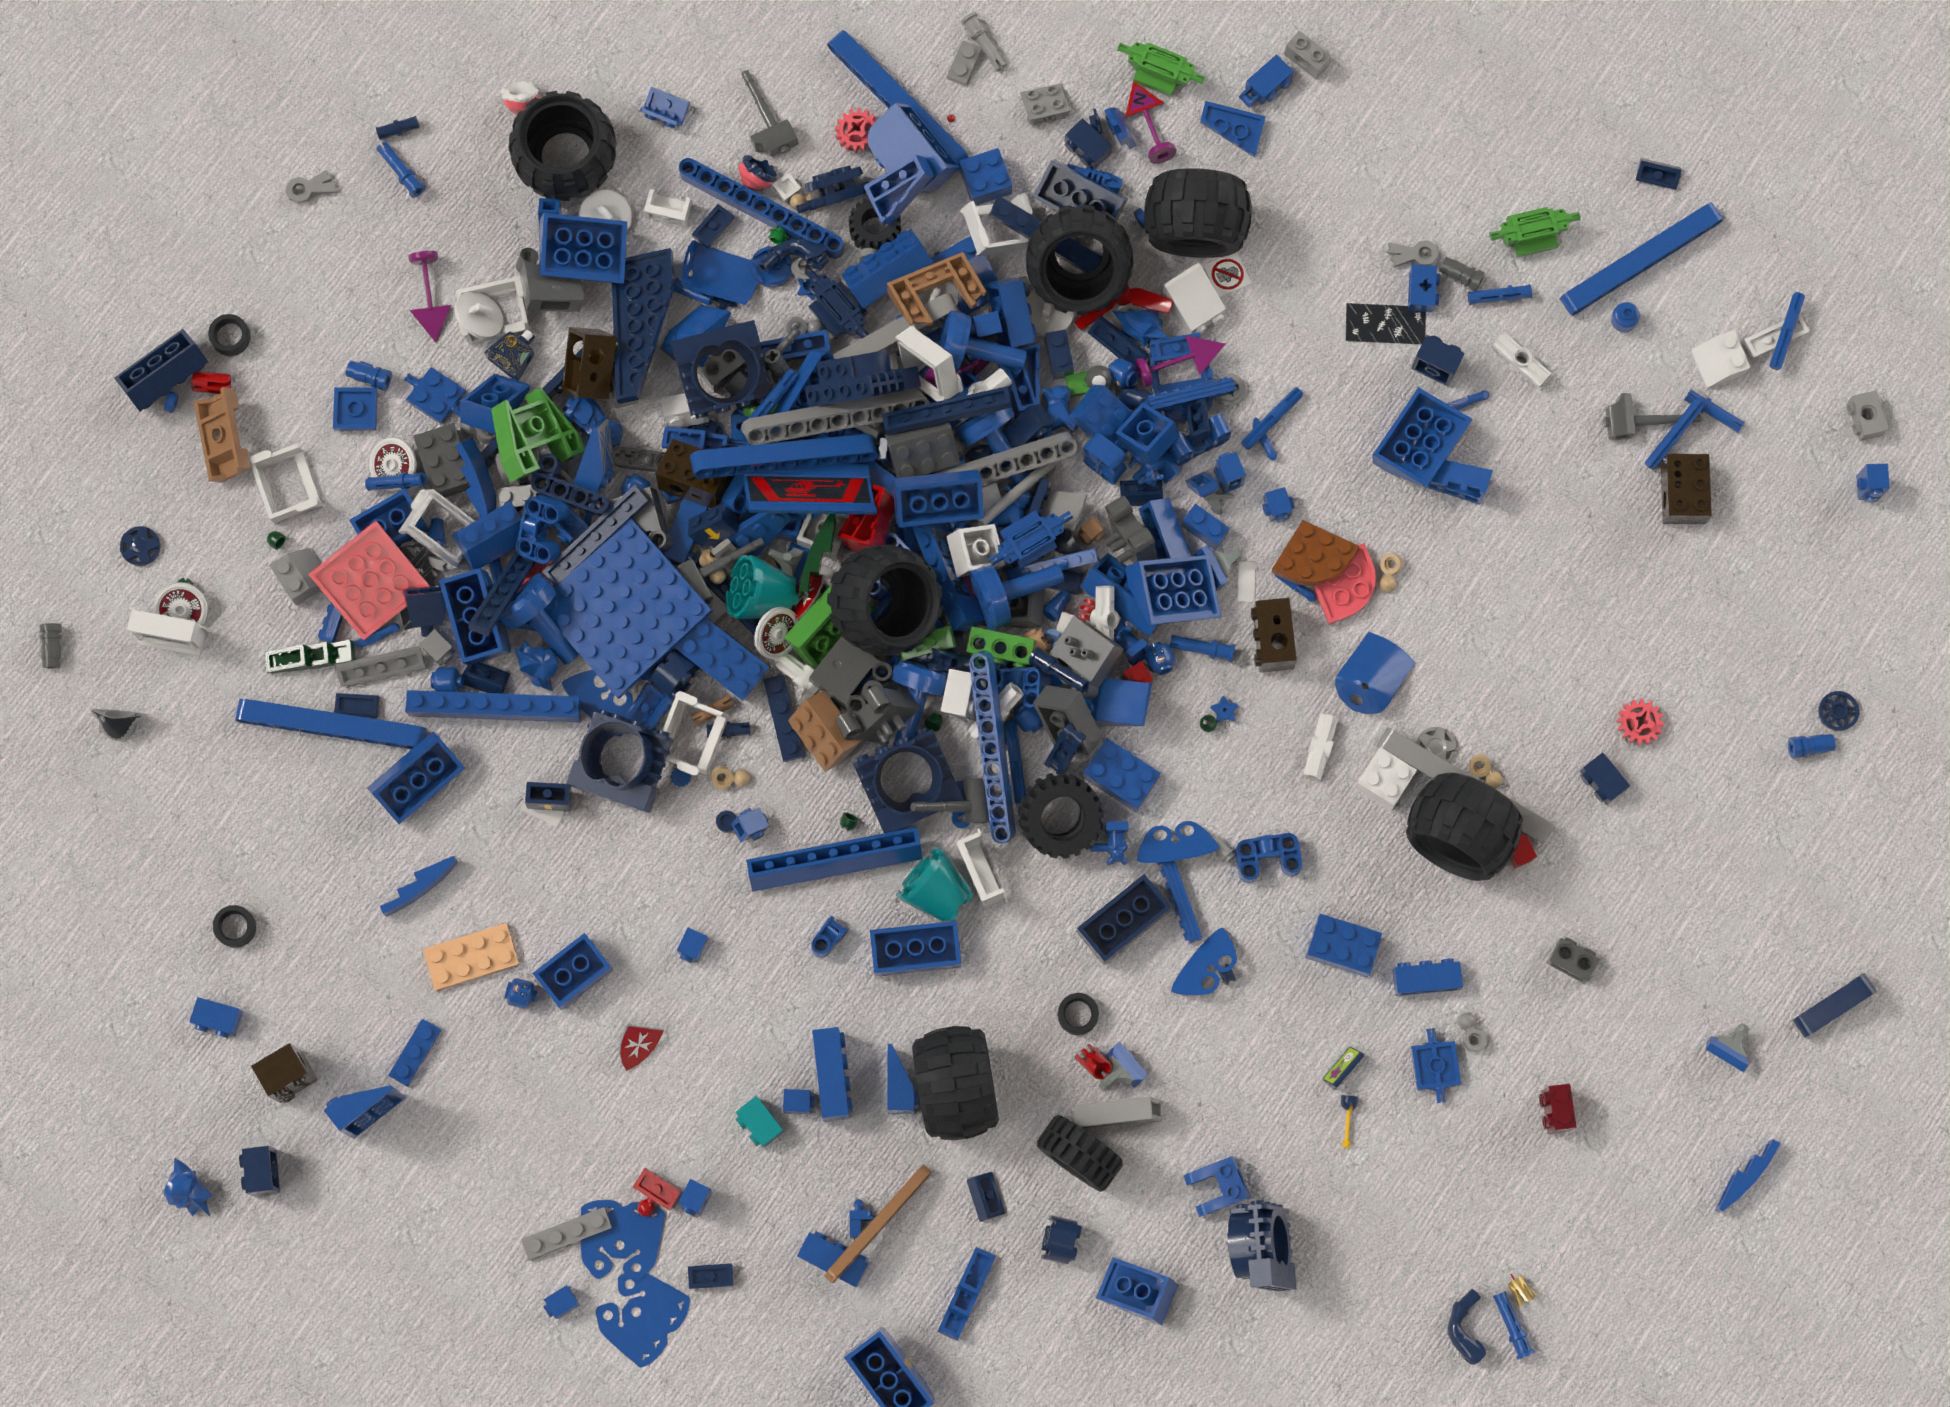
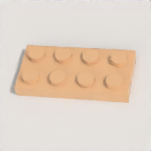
[423,923,520,991]

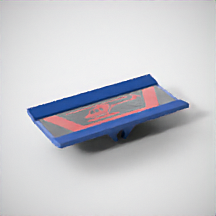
[743,464,877,519]

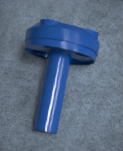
[938,310,1027,373]
[954,408,1029,486]
[970,564,1064,630]
[499,573,579,665]
[891,659,949,745]

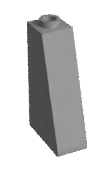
[1071,1097,1162,1129]

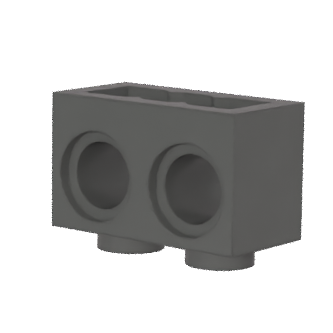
[1546,937,1600,984]

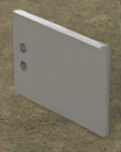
[1040,490,1088,531]

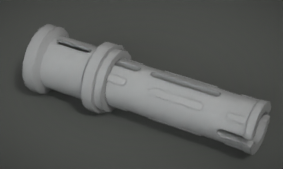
[961,12,1007,72]

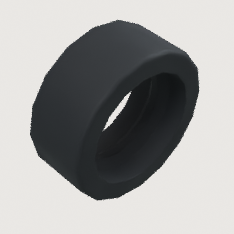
[208,314,251,356]
[213,905,256,948]
[1057,992,1099,1036]

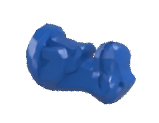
[562,396,623,447]

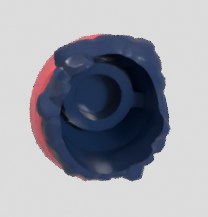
[738,155,777,191]

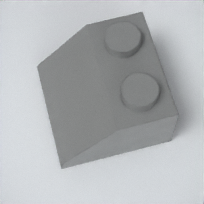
[269,548,321,605]

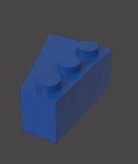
[997,343,1040,419]

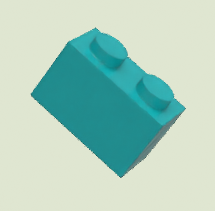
[735,1096,784,1148]

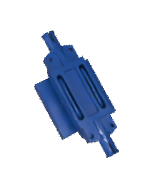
[988,510,1073,569]

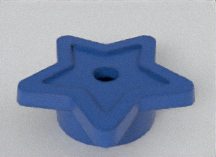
[797,279,815,300]
[1210,696,1238,723]

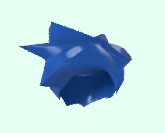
[1112,309,1169,347]
[514,641,558,691]
[164,1158,212,1217]

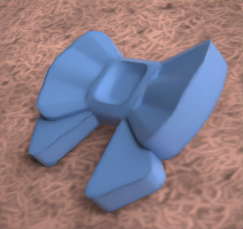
[1042,629,1061,647]

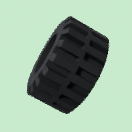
[849,198,901,250]

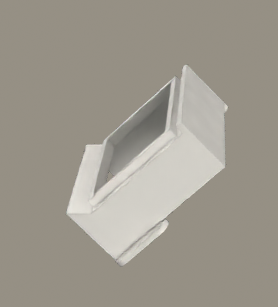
[960,193,1033,256]
[456,276,531,345]
[895,325,963,402]
[249,444,323,524]
[398,489,475,570]
[127,607,209,656]
[663,691,729,776]
[956,828,1008,908]

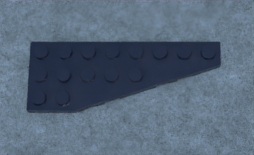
[612,248,675,404]

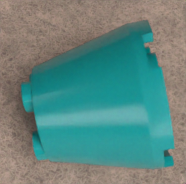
[725,555,799,619]
[896,846,973,922]

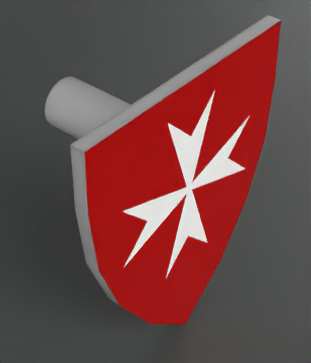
[791,574,825,621]
[619,1023,664,1071]

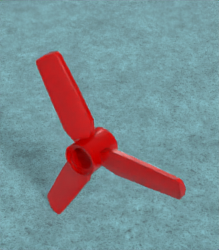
[1074,283,1173,330]

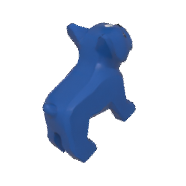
[1042,385,1078,451]
[987,483,1032,542]

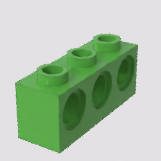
[966,627,1037,668]

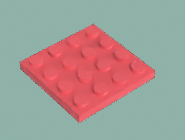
[308,520,430,640]

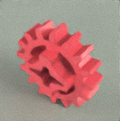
[835,108,876,154]
[1616,699,1664,746]

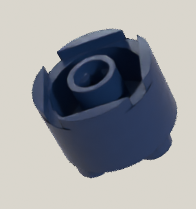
[651,649,701,700]
[1041,1215,1082,1265]

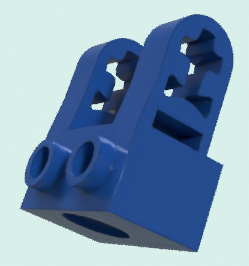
[1183,1156,1251,1217]

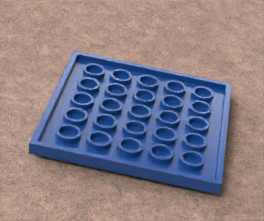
[544,518,713,699]

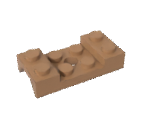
[194,387,251,483]

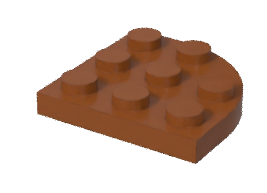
[1272,520,1359,586]

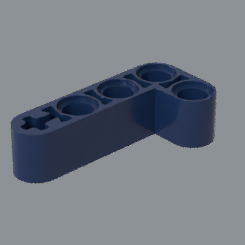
[531,453,612,517]
[1792,972,1877,1038]

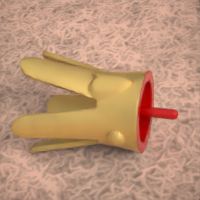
[1507,1274,1538,1308]

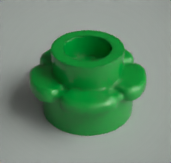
[768,227,788,245]

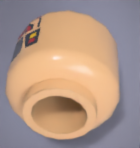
[1021,627,1051,656]

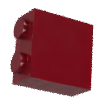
[1539,1084,1577,1134]

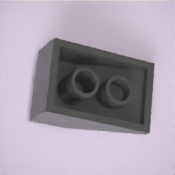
[979,581,1045,628]

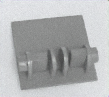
[1020,83,1070,126]

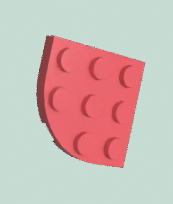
[1312,543,1376,625]

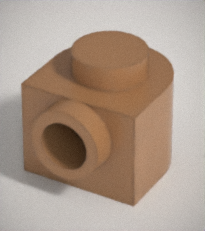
[1078,516,1106,545]

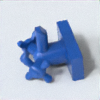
[1128,449,1182,486]
[1114,618,1149,666]
[1089,821,1128,865]

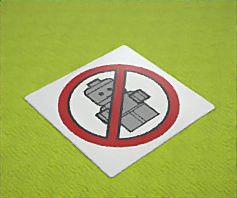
[1204,252,1251,297]

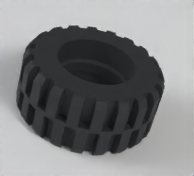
[1018,772,1104,859]
[1037,1115,1123,1192]

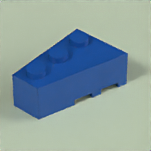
[864,155,934,225]
[1427,460,1493,505]

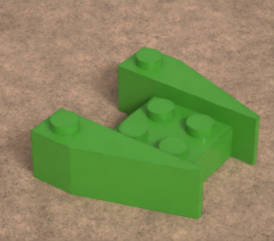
[491,387,585,483]

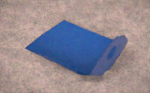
[681,240,757,305]
[1335,632,1416,714]

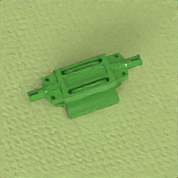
[1117,42,1205,97]
[1489,207,1581,258]

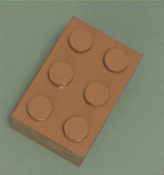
[788,690,862,772]

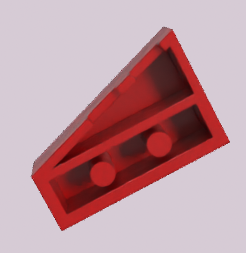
[837,484,895,552]

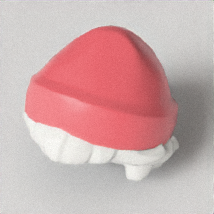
[500,81,539,115]

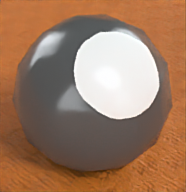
[1085,365,1112,388]

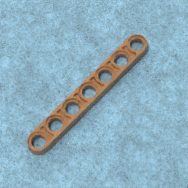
[824,1164,932,1284]

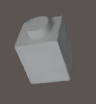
[419,629,455,666]

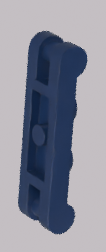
[1044,723,1087,775]

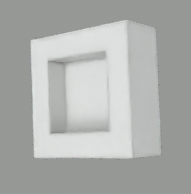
[772,173,802,203]

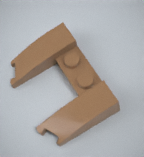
[887,252,986,326]

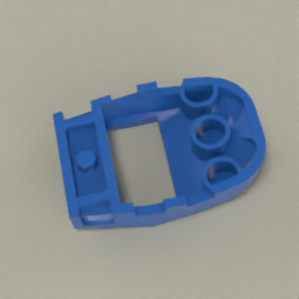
[1150,333,1213,421]

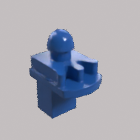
[850,1199,876,1238]

